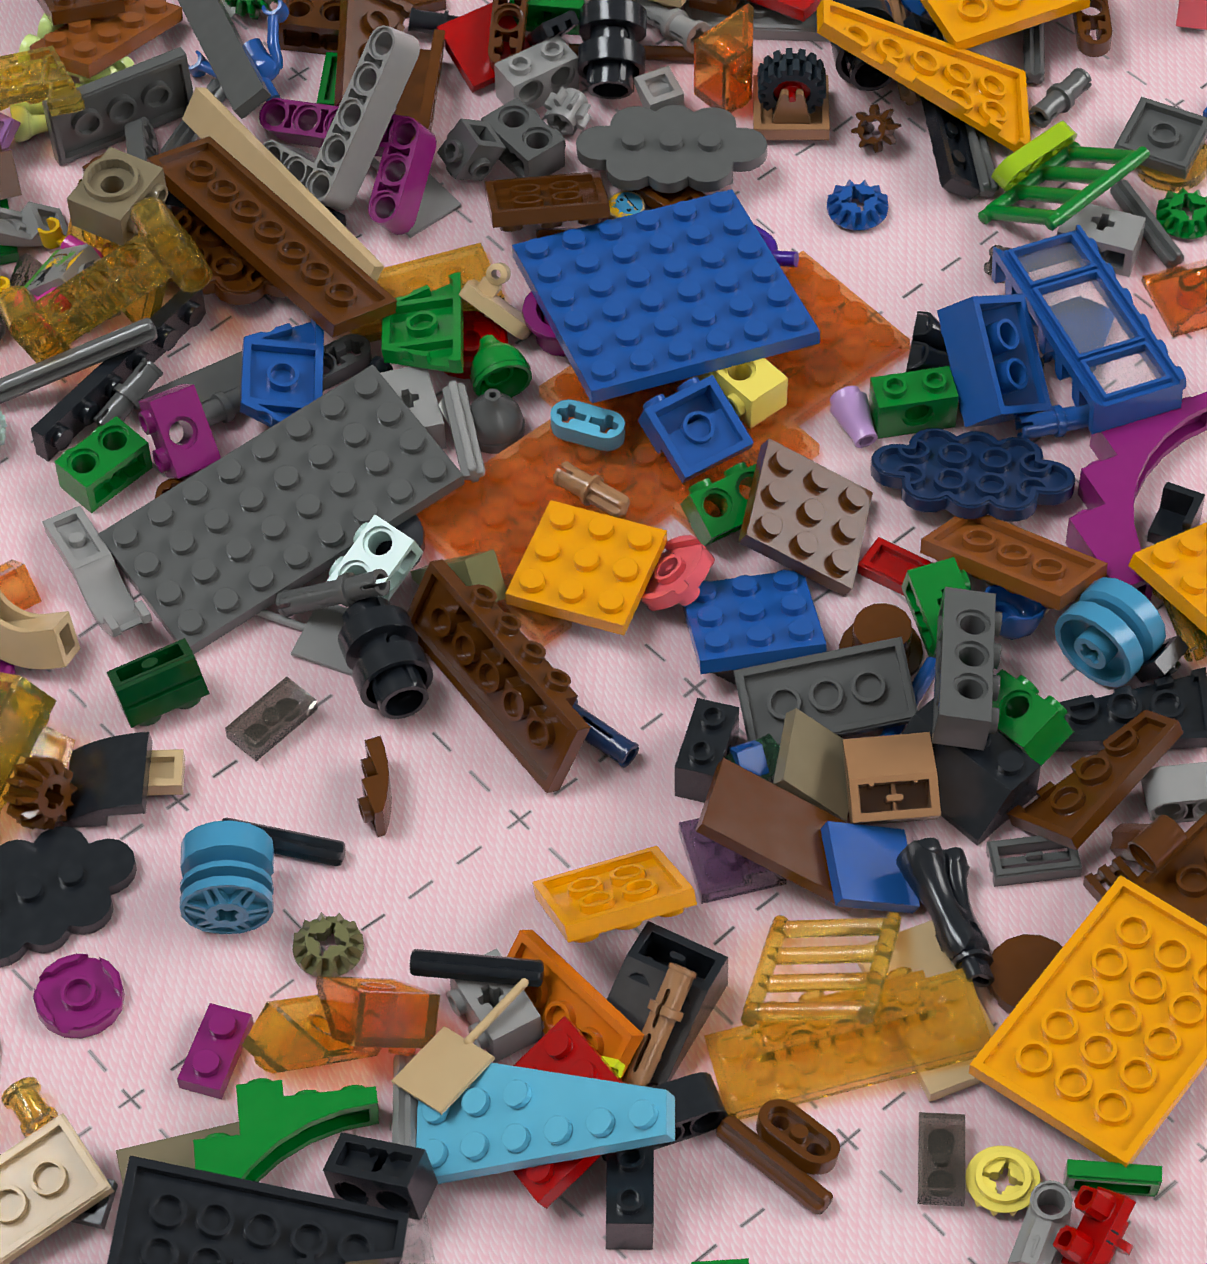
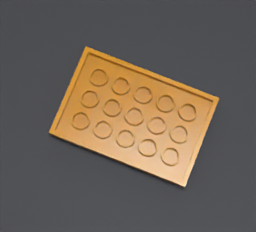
[969,875,1207,1167]

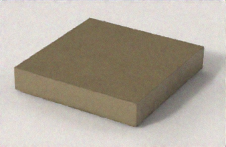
[773,708,849,821]

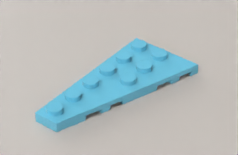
[416,1063,675,1184]

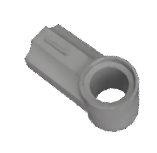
[1007,1180,1073,1264]

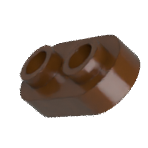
[756,1099,840,1175]

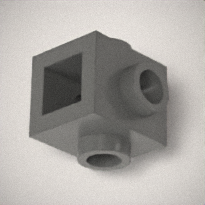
[437,119,506,181]

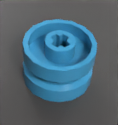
[1054,577,1166,688]

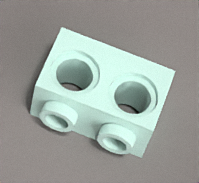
[326,515,423,601]

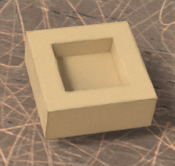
[147,749,185,796]

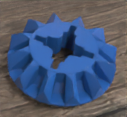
[827,179,888,230]

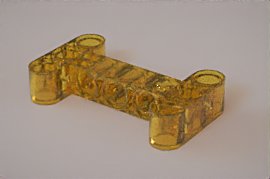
[0,197,212,363]

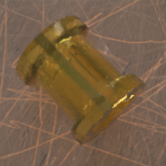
[1,1077,58,1138]

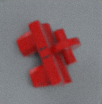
[1053,1185,1136,1264]

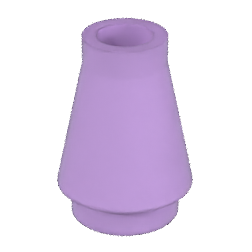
[830,386,878,448]

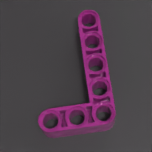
[259,98,437,235]

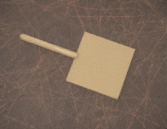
[391,978,529,1115]

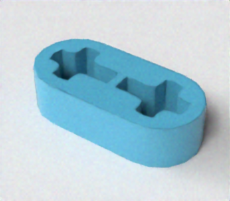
[550,399,625,451]

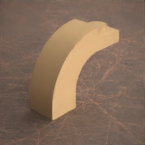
[0,590,81,669]

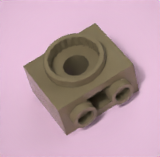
[67,147,168,247]

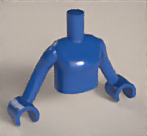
[188,0,289,102]

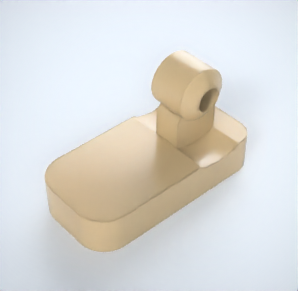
[459,262,531,340]

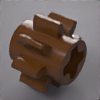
[851,104,901,153]

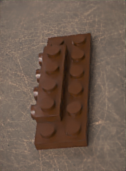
[408,559,591,794]

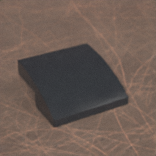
[62,732,153,828]

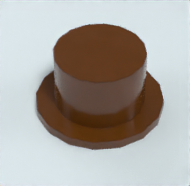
[839,603,923,677]

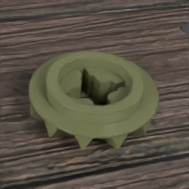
[292,912,364,978]

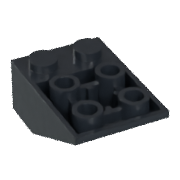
[607,921,728,1086]

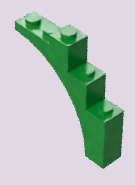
[193,1078,379,1182]

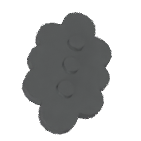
[576,105,768,193]

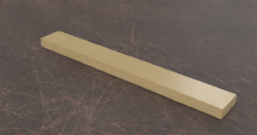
[182,87,384,282]

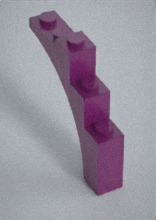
[1065,392,1207,601]

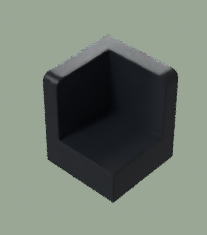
[1147,482,1205,544]

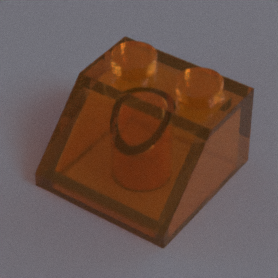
[694,3,754,113]
[316,976,440,1056]

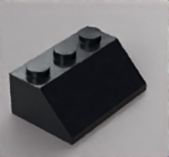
[902,698,1041,846]

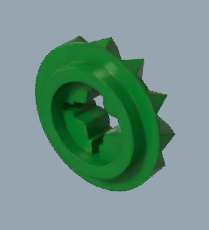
[1156,187,1207,239]

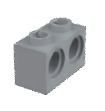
[494,35,579,109]

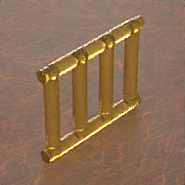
[741,912,902,1027]

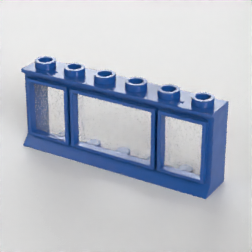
[992,225,1186,434]

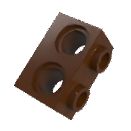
[278,0,341,55]

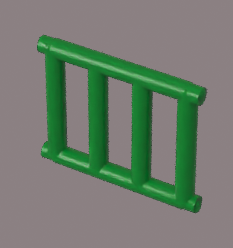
[978,141,1150,231]

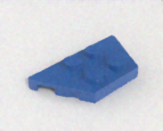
[240,319,324,427]

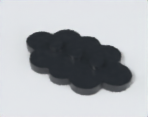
[0,826,137,967]

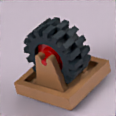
[753,48,830,140]

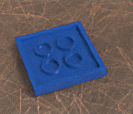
[682,570,827,674]

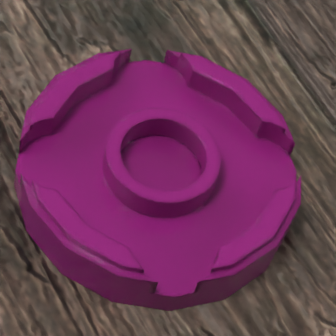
[33,953,125,1039]

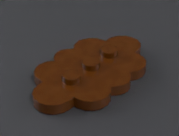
[131,208,287,306]

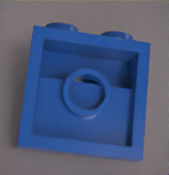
[638,375,754,483]

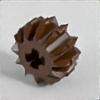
[2,756,78,830]

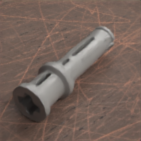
[636,0,711,54]

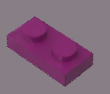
[177,1003,254,1100]

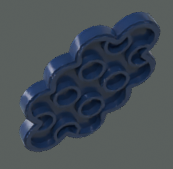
[870,428,1076,522]

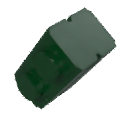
[106,638,210,728]

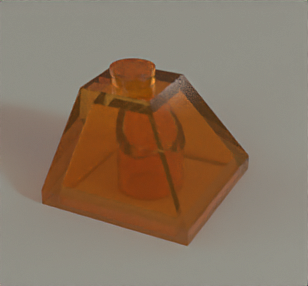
[1141,259,1207,337]

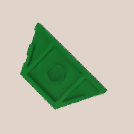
[381,272,464,373]

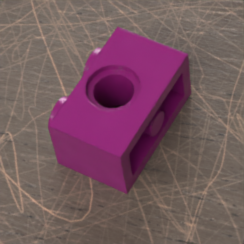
[138,384,221,479]

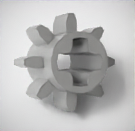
[543,87,591,135]

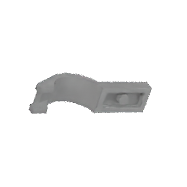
[42,506,152,637]

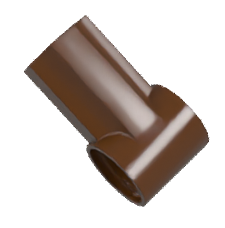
[1110,814,1188,873]

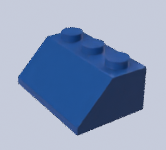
[937,294,1052,427]

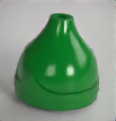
[470,335,532,398]

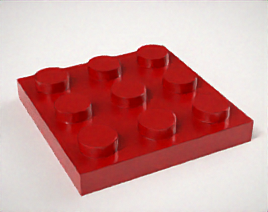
[513,1016,624,1209]

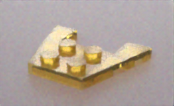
[0,45,85,117]

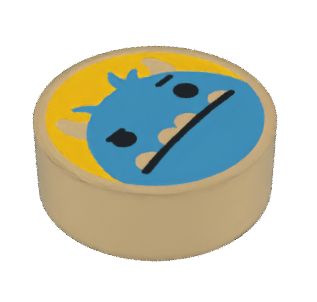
[607,191,645,220]

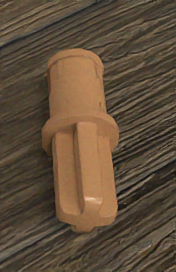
[553,461,630,518]

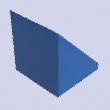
[729,740,769,776]

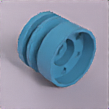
[179,820,274,934]

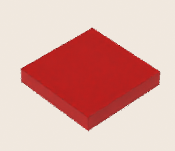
[437,2,531,93]

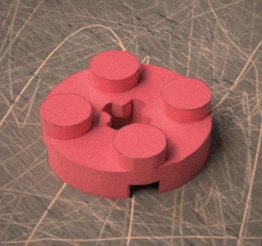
[641,535,715,611]

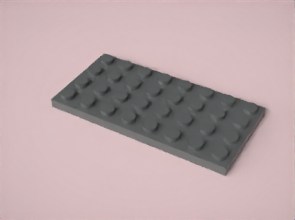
[98,365,465,654]

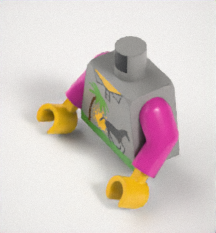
[0,217,112,326]

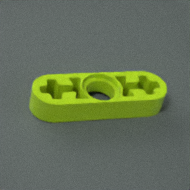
[991,121,1077,191]

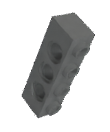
[932,587,1002,750]

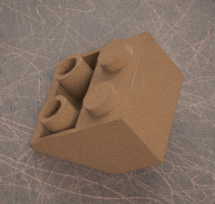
[842,732,941,825]

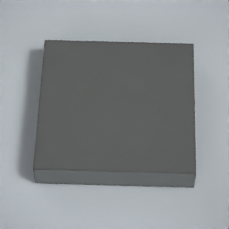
[1114,97,1207,179]

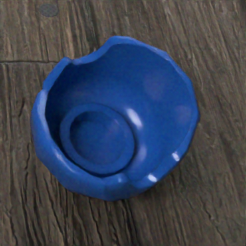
[984,585,1047,640]

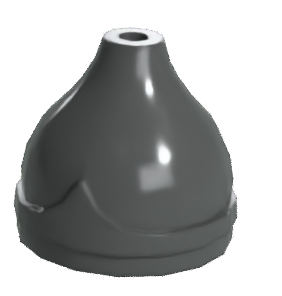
[470,389,525,454]

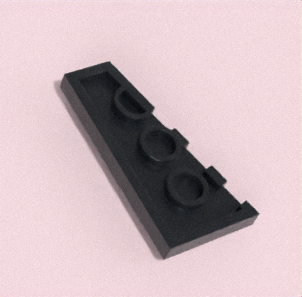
[1055,667,1207,752]

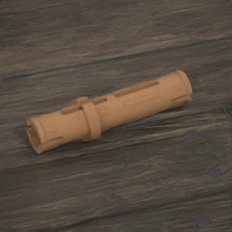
[621,962,697,1087]

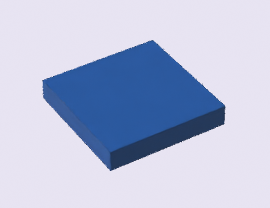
[820,821,920,914]

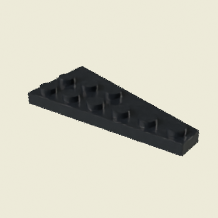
[107,1155,409,1264]

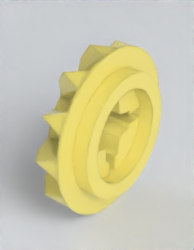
[965,1145,1041,1217]

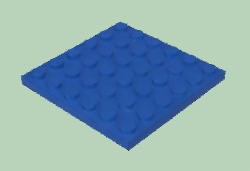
[512,189,820,403]

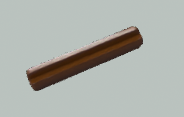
[716,1116,833,1214]

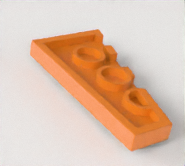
[507,930,644,1079]

